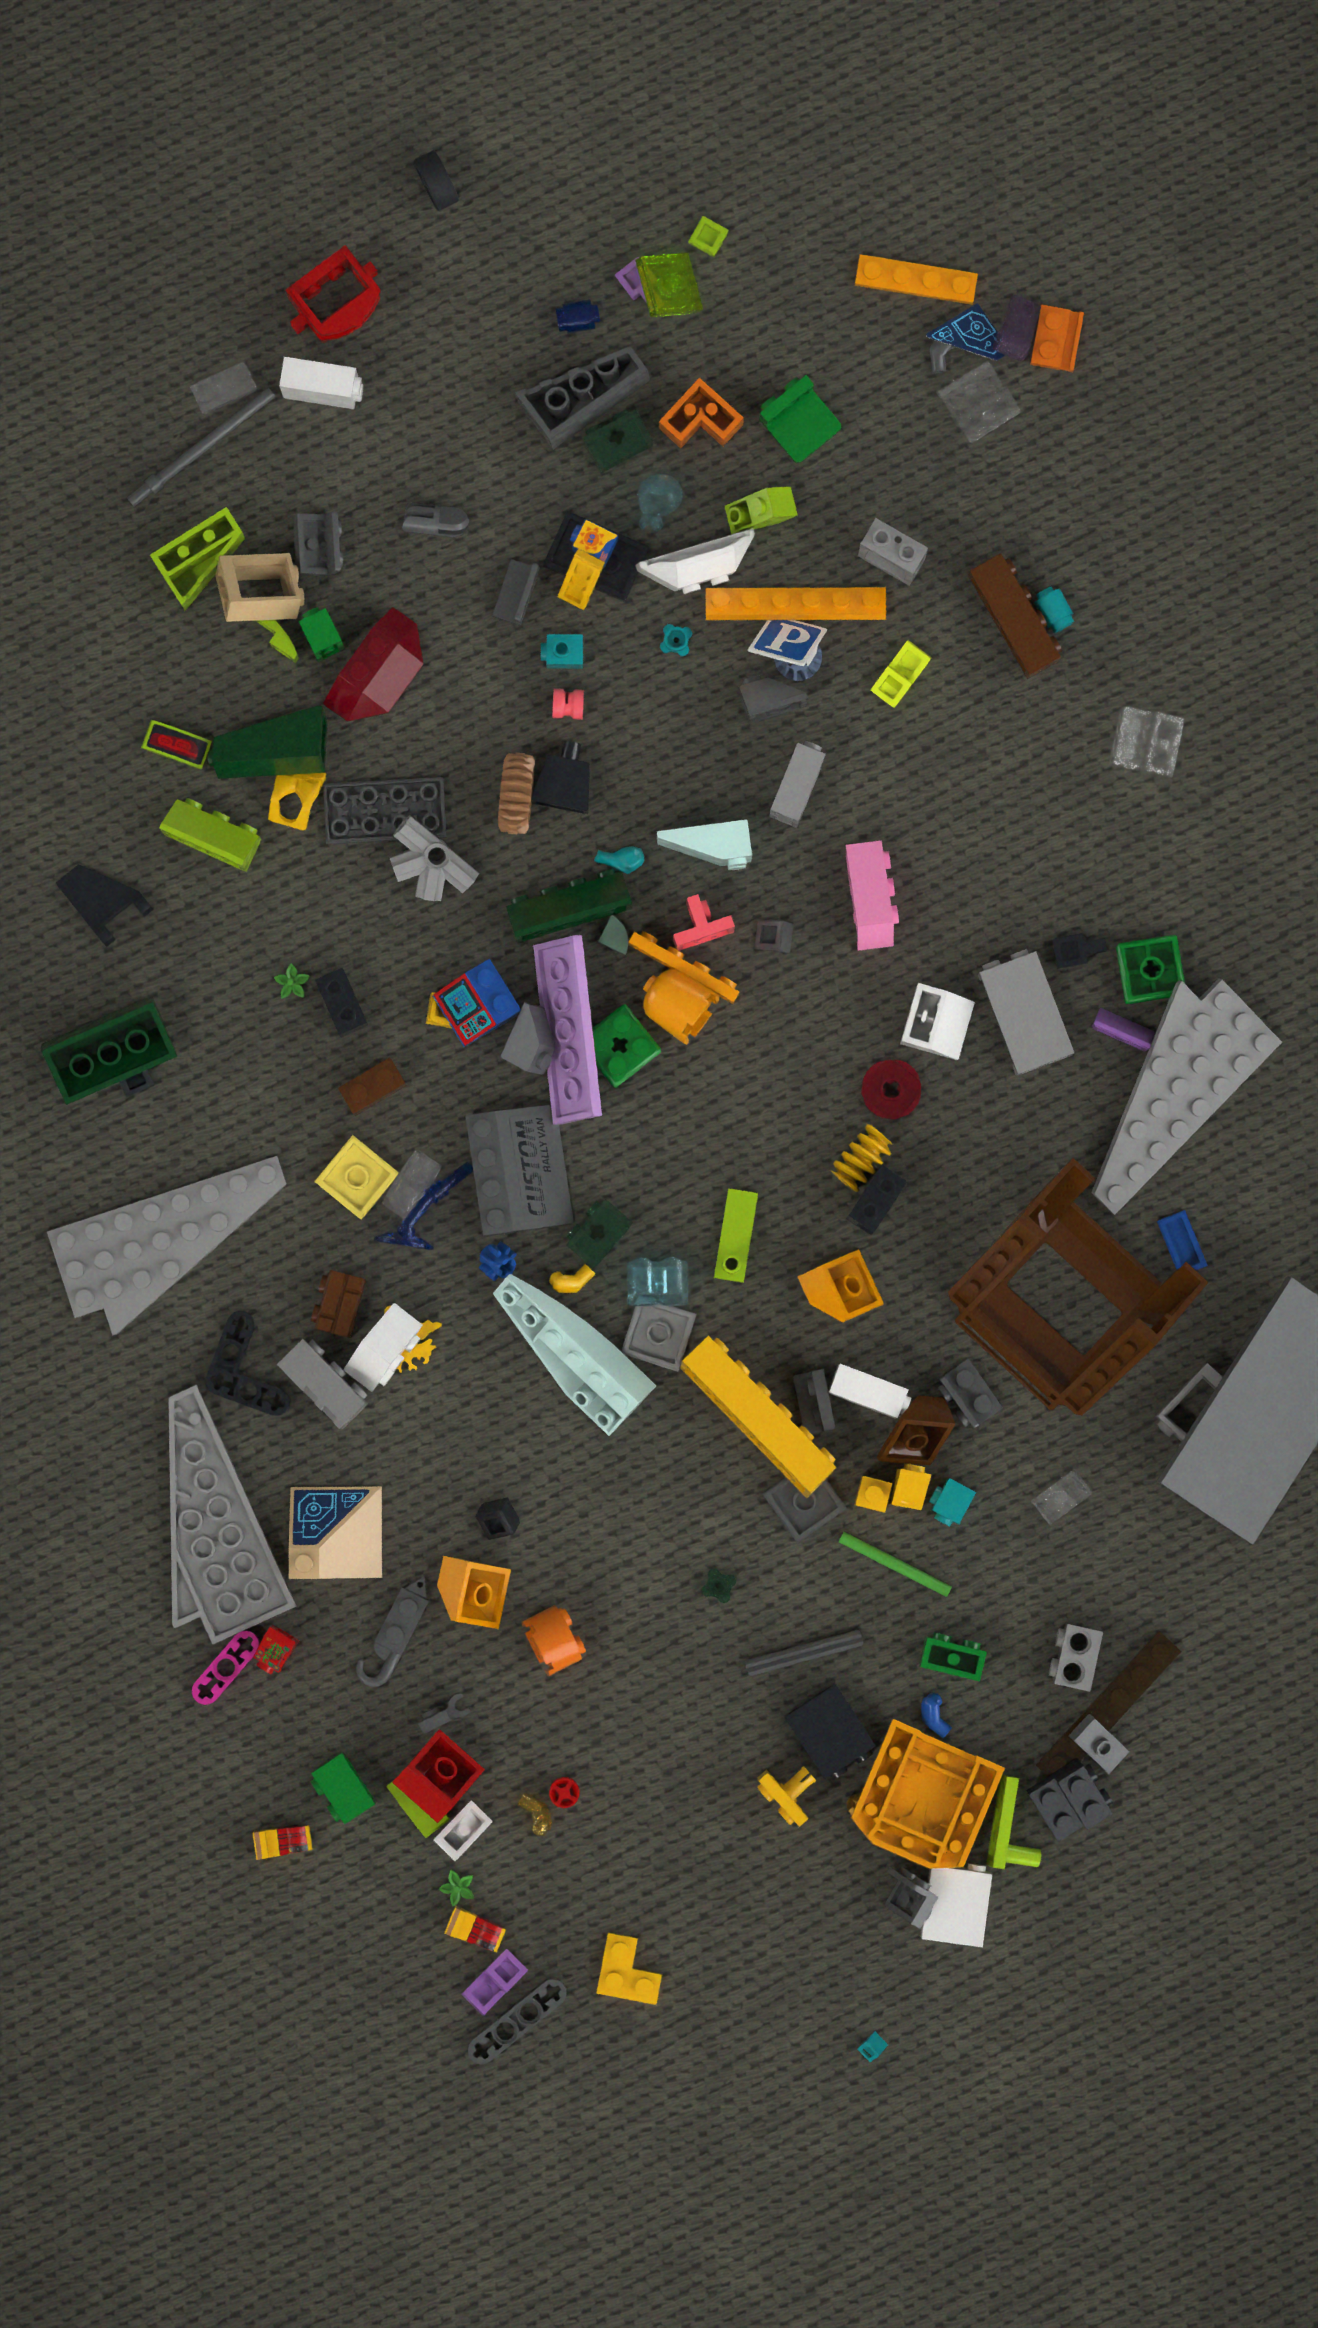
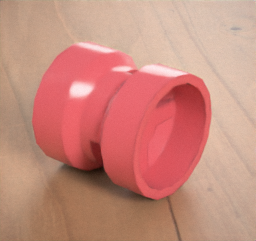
[552,688,584,720]

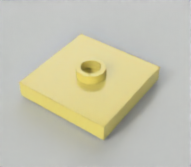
[314,1135,400,1220]

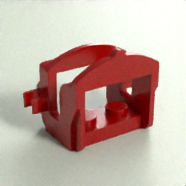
[285,245,381,343]

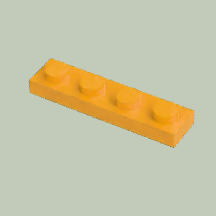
[855,254,978,305]
[628,931,739,1004]

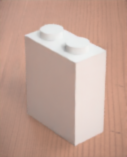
[279,357,363,409]
[828,1364,911,1419]
[920,1863,992,1947]

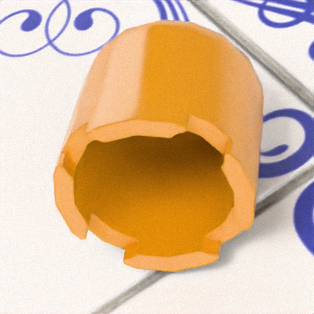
[643,969,720,1045]

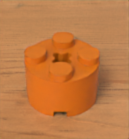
[521,1605,586,1676]

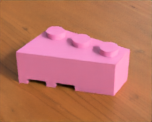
[846,840,899,951]

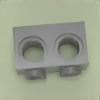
[1049,1623,1103,1692]

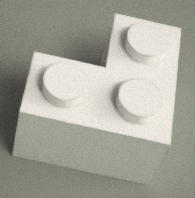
[343,1303,423,1392]

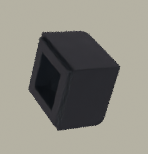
[475,1497,520,1540]

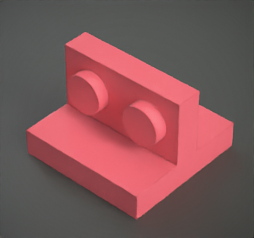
[673,894,735,951]

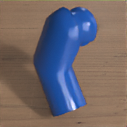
[921,1693,952,1739]

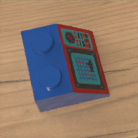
[432,959,521,1047]

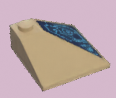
[289,1486,382,1579]

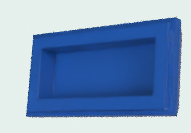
[1157,1210,1208,1270]

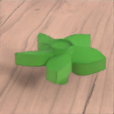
[274,963,310,998]
[439,1869,474,1906]

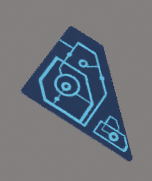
[926,303,1012,361]

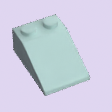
[657,819,752,870]

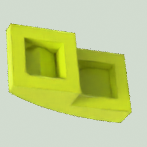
[870,640,932,708]

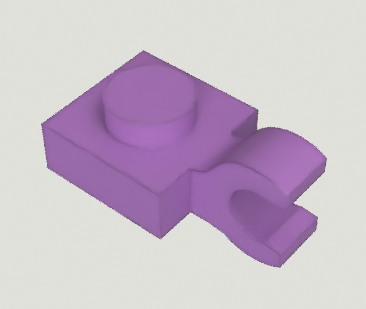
[615,257,664,312]

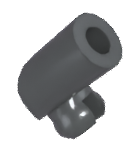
[930,340,957,374]

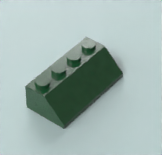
[506,869,632,943]
[41,996,177,1105]

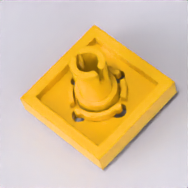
[757,1766,816,1827]

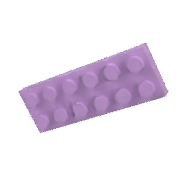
[533,935,602,1124]

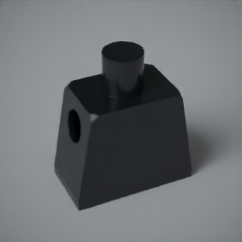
[531,741,590,815]

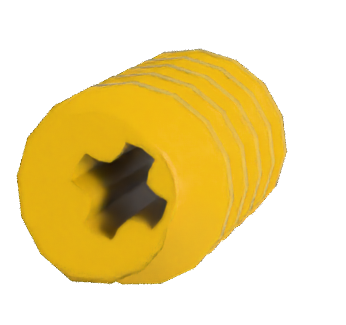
[830,1124,893,1192]

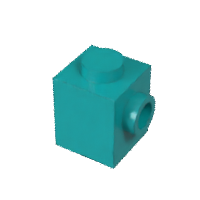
[541,634,583,669]
[929,1478,976,1527]

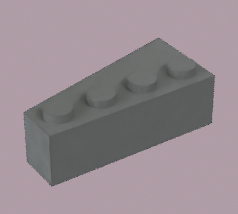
[515,346,651,449]

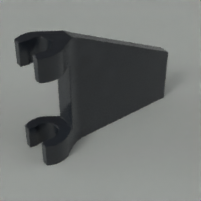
[56,864,154,947]

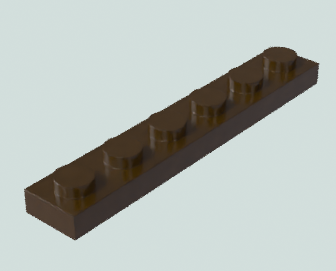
[1036,1631,1182,1776]

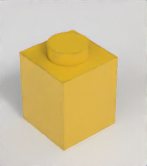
[854,1476,892,1513]

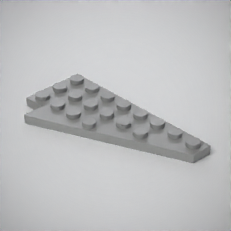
[1091,978,1282,1215]
[47,1156,287,1336]
[169,1385,296,1644]

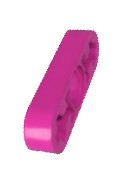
[192,1631,260,1705]

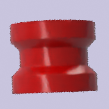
[549,1777,580,1808]

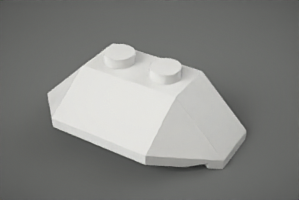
[635,528,755,594]

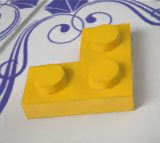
[596,1932,662,2005]

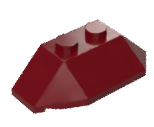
[323,607,424,722]

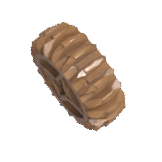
[498,752,535,835]

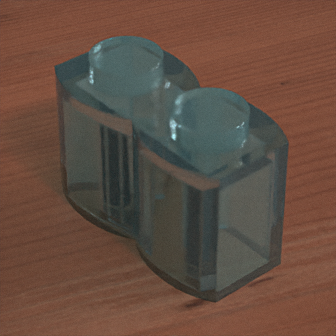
[627,1257,688,1307]

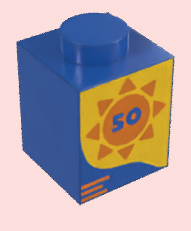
[570,519,618,567]

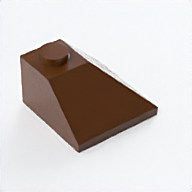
[877,1395,956,1465]

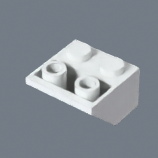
[900,983,975,1060]

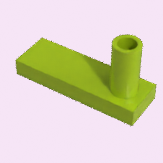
[714,1188,758,1283]
[986,1774,1041,1870]

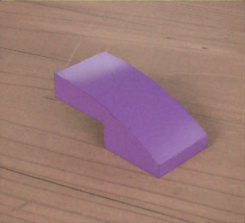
[461,1949,528,2016]

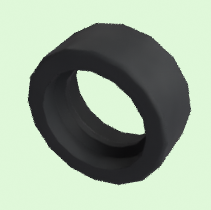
[413,150,459,211]

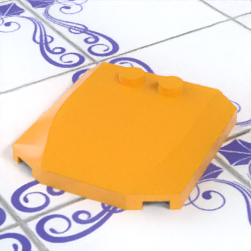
[850,1719,1005,1869]

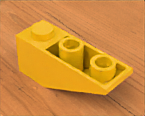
[890,1464,931,1510]

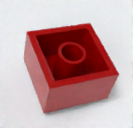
[392,1729,485,1823]

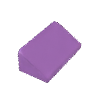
[1091,1008,1154,1052]

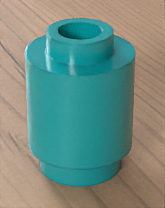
[1034,586,1075,633]

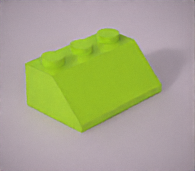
[159,798,261,872]

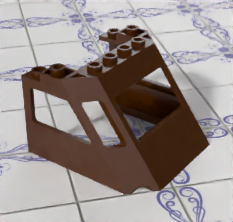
[948,1158,1209,1416]

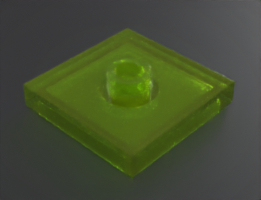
[635,252,703,318]

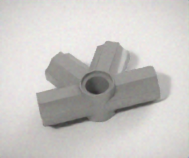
[389,815,479,901]

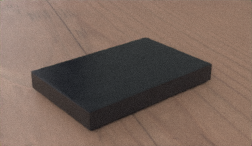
[543,511,649,602]

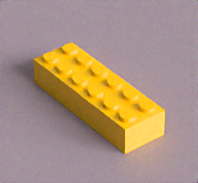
[680,1335,837,1498]

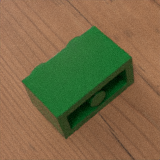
[299,607,345,662]
[310,1752,377,1825]

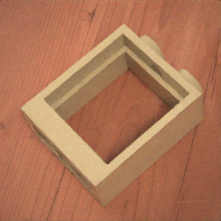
[215,553,304,622]

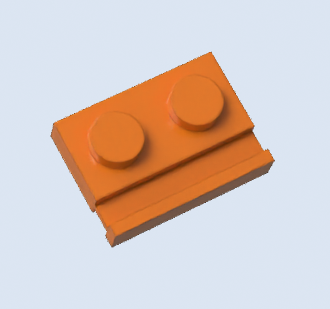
[1030,304,1084,373]

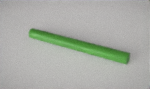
[839,1532,952,1597]

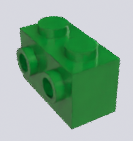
[919,1632,987,1681]

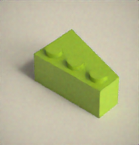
[150,507,245,611]

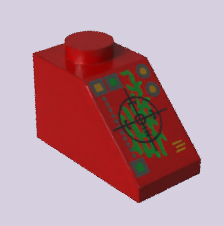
[253,1625,300,1674]

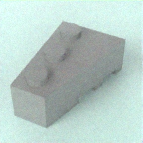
[277,1339,368,1429]

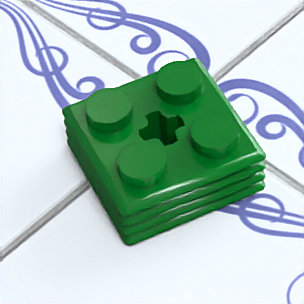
[1116,935,1185,1004]
[592,1004,661,1088]

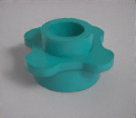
[660,624,692,656]

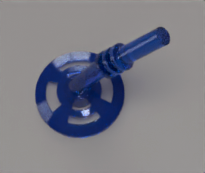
[374,1162,474,1250]

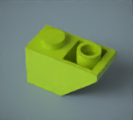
[725,487,798,534]

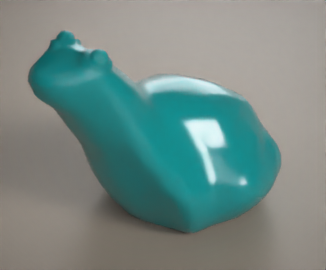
[594,846,645,874]

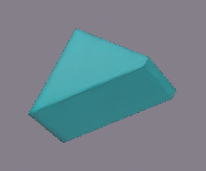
[857,2031,888,2062]

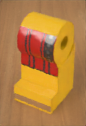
[253,1825,313,1860]
[444,1905,506,1952]

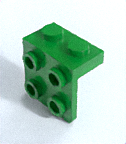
[759,375,841,463]

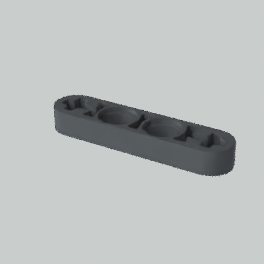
[468,1978,567,2065]

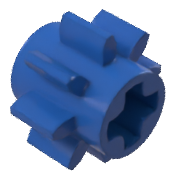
[479,1241,517,1281]

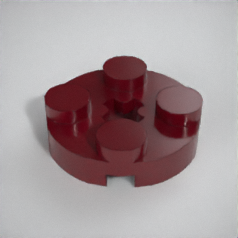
[861,1059,921,1120]

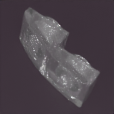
[382,1150,441,1220]

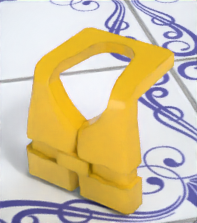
[268,773,327,830]

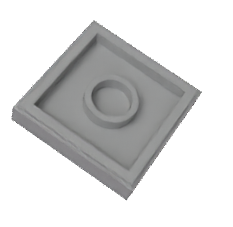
[621,1296,696,1372]

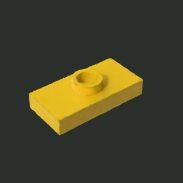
[557,549,605,610]

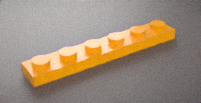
[705,587,886,620]

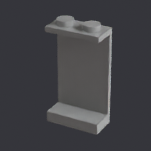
[978,949,1074,1076]

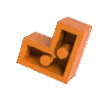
[659,378,744,449]

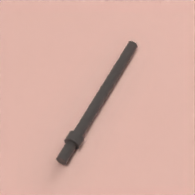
[127,388,275,507]

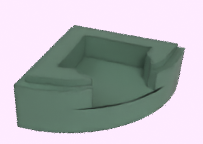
[598,915,628,956]

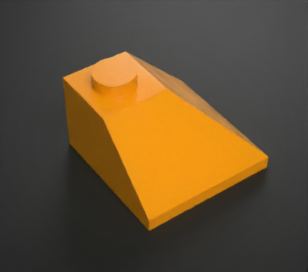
[798,1249,884,1322]
[437,1556,511,1629]

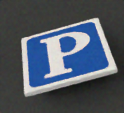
[748,620,827,666]

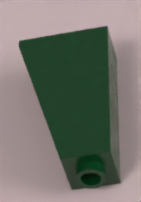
[208,706,328,779]

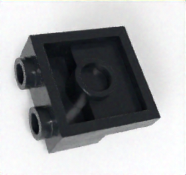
[1026,1758,1113,1842]

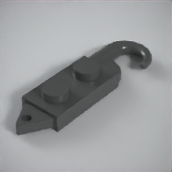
[356,1577,429,1687]

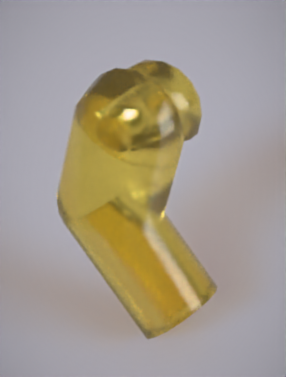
[517,1792,552,1836]

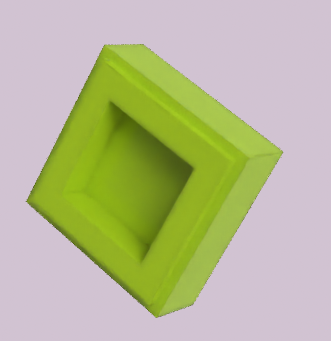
[688,216,729,257]

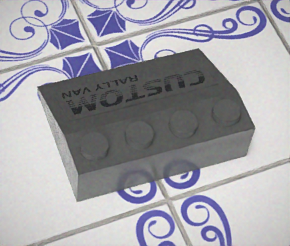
[465,1105,574,1237]

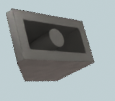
[501,1002,555,1075]

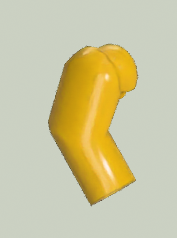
[549,1264,595,1293]

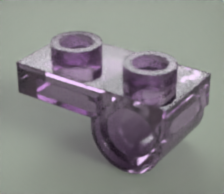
[993,294,1041,362]

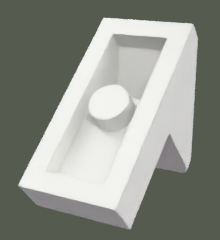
[434,1800,493,1861]

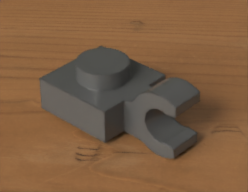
[418,1693,471,1735]

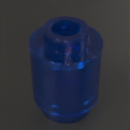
[555,299,600,334]

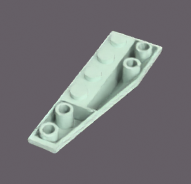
[493,1274,656,1436]

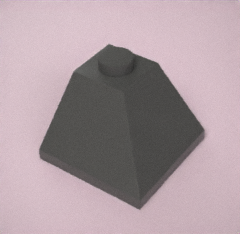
[738,675,808,724]

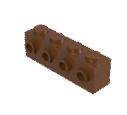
[968,553,1062,679]

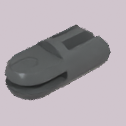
[402,502,469,537]

